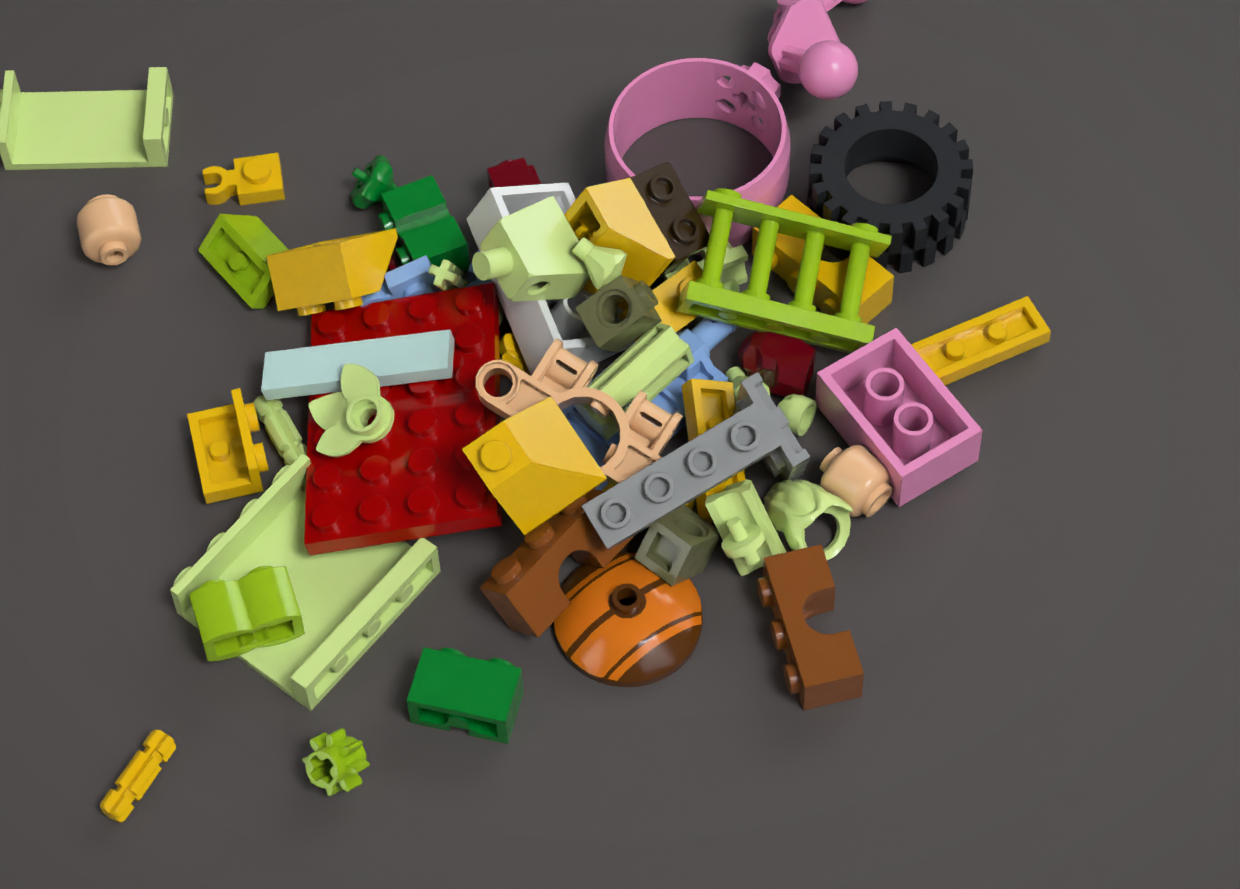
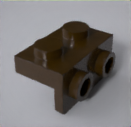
[631,162,710,280]

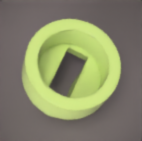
[778,394,817,436]

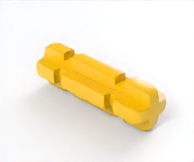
[100,729,176,823]

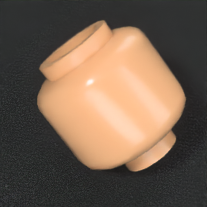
[76,194,141,266]
[820,445,893,517]

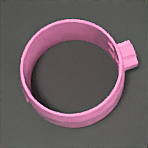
[604,58,790,255]

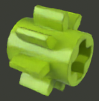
[302,728,370,796]

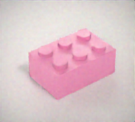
[815,328,983,507]

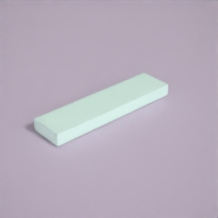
[261,329,455,400]

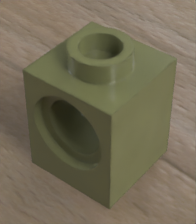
[575,275,662,353]
[635,505,721,586]

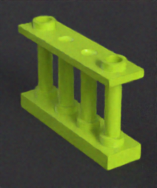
[676,188,892,354]

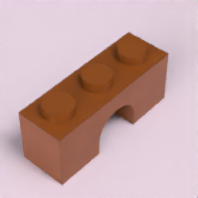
[480,489,636,638]
[756,544,864,711]

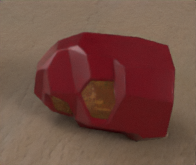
[738,332,816,397]

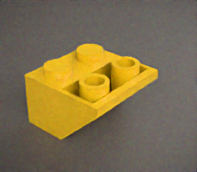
[564,178,675,310]

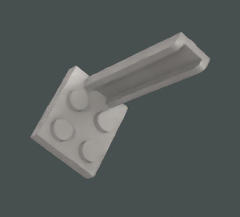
[581,372,810,550]

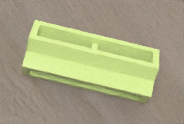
[574,323,694,441]

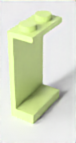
[0,67,174,170]

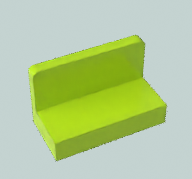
[198,214,289,309]

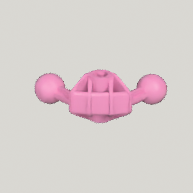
[767,0,868,100]

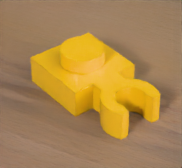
[202,152,285,206]

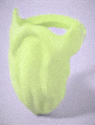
[763,479,853,560]

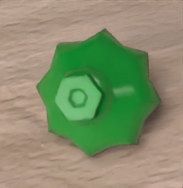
[350,155,398,209]

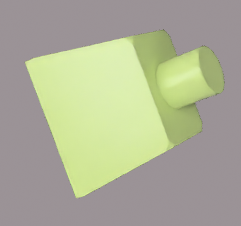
[472,196,590,302]

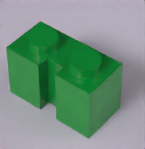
[378,175,470,273]
[407,647,524,744]

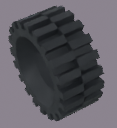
[807,101,973,273]

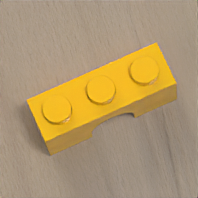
[752,195,894,324]

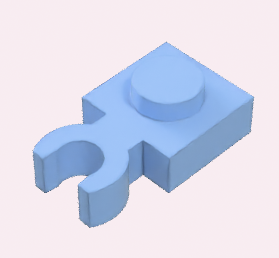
[361,255,442,307]

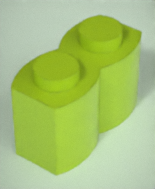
[189,565,305,661]

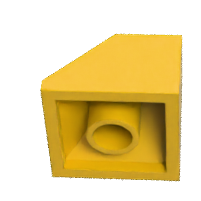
[462,396,608,536]

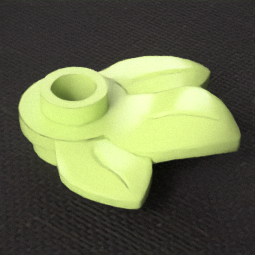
[308,364,394,457]

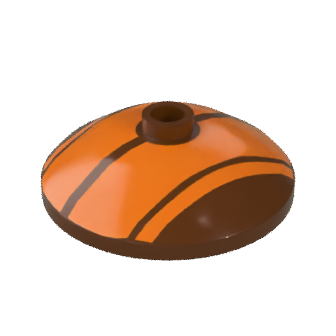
[553,551,703,687]

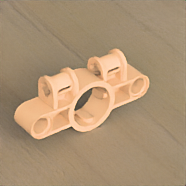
[476,338,683,486]

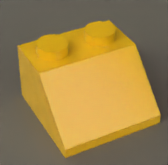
[266,228,398,316]

